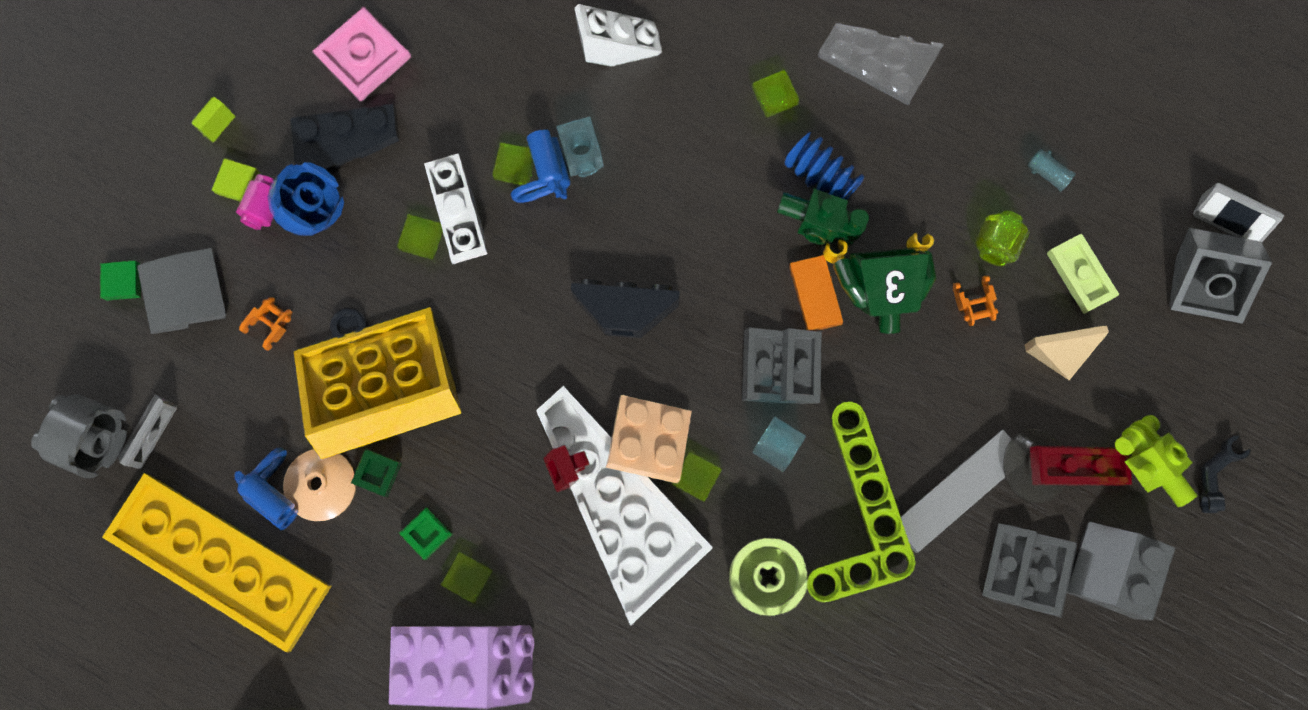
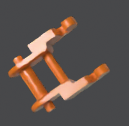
[953,275,998,326]
[239,297,292,351]

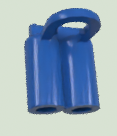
[510,130,570,203]
[234,447,298,530]

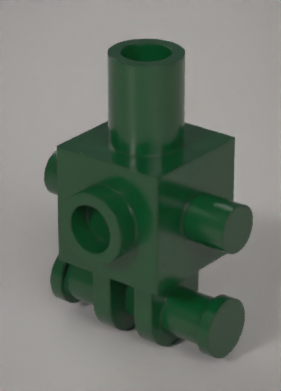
[777,189,869,246]

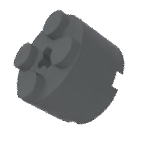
[31,394,127,478]

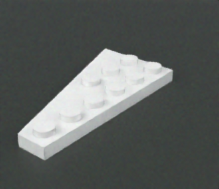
[536,386,713,626]

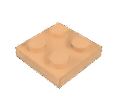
[606,395,692,483]

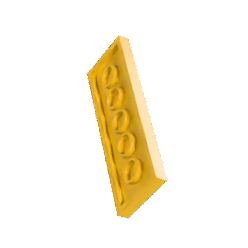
[102,473,331,652]

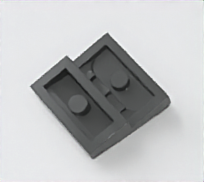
[137,248,226,334]
[742,327,822,404]
[982,523,1077,618]

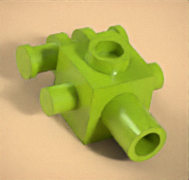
[1115,415,1198,508]

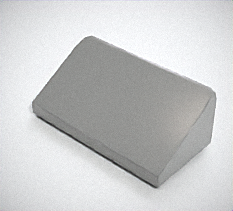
[118,395,177,469]

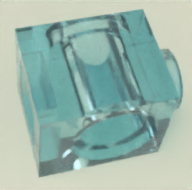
[556,117,604,177]
[752,416,806,472]

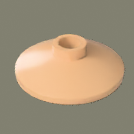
[283,449,356,521]

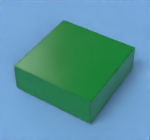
[100,261,141,301]
[399,507,453,560]

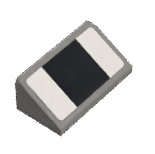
[1193,183,1284,242]

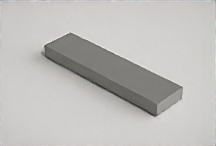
[891,430,1028,553]

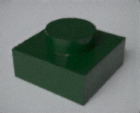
[351,449,402,498]

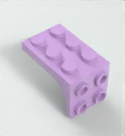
[389,625,534,708]

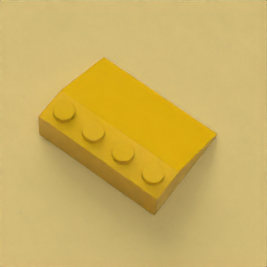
[294,307,461,459]

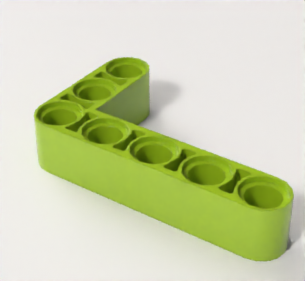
[807,402,915,602]

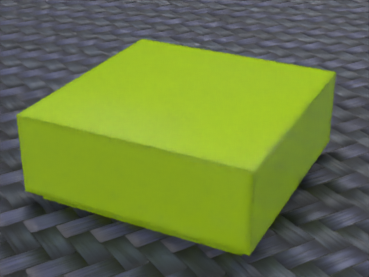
[192,97,235,143]
[212,159,260,201]

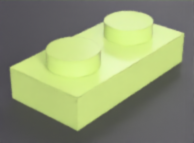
[1047,233,1119,314]

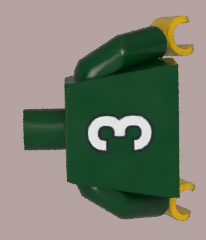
[823,233,936,334]

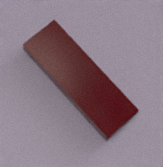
[1030,446,1132,486]

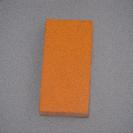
[789,255,843,331]

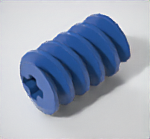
[785,132,865,200]

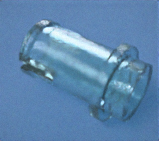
[1027,149,1076,192]

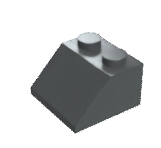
[1169,228,1272,324]
[1067,522,1175,620]

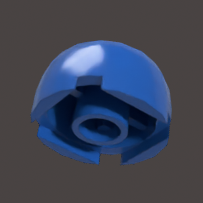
[267,162,344,236]

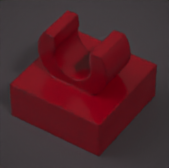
[543,445,590,492]

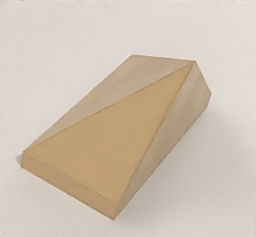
[1025,325,1108,380]

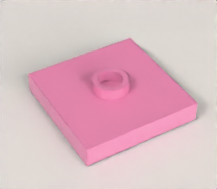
[313,7,411,102]

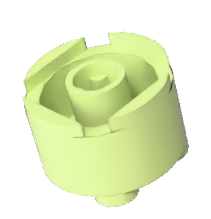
[729,538,807,616]

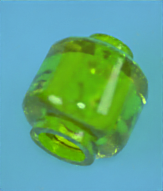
[975,211,1030,266]

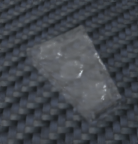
[818,23,944,105]

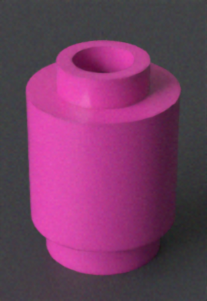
[236,174,274,230]

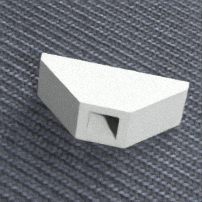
[574,4,662,66]
[424,154,487,264]

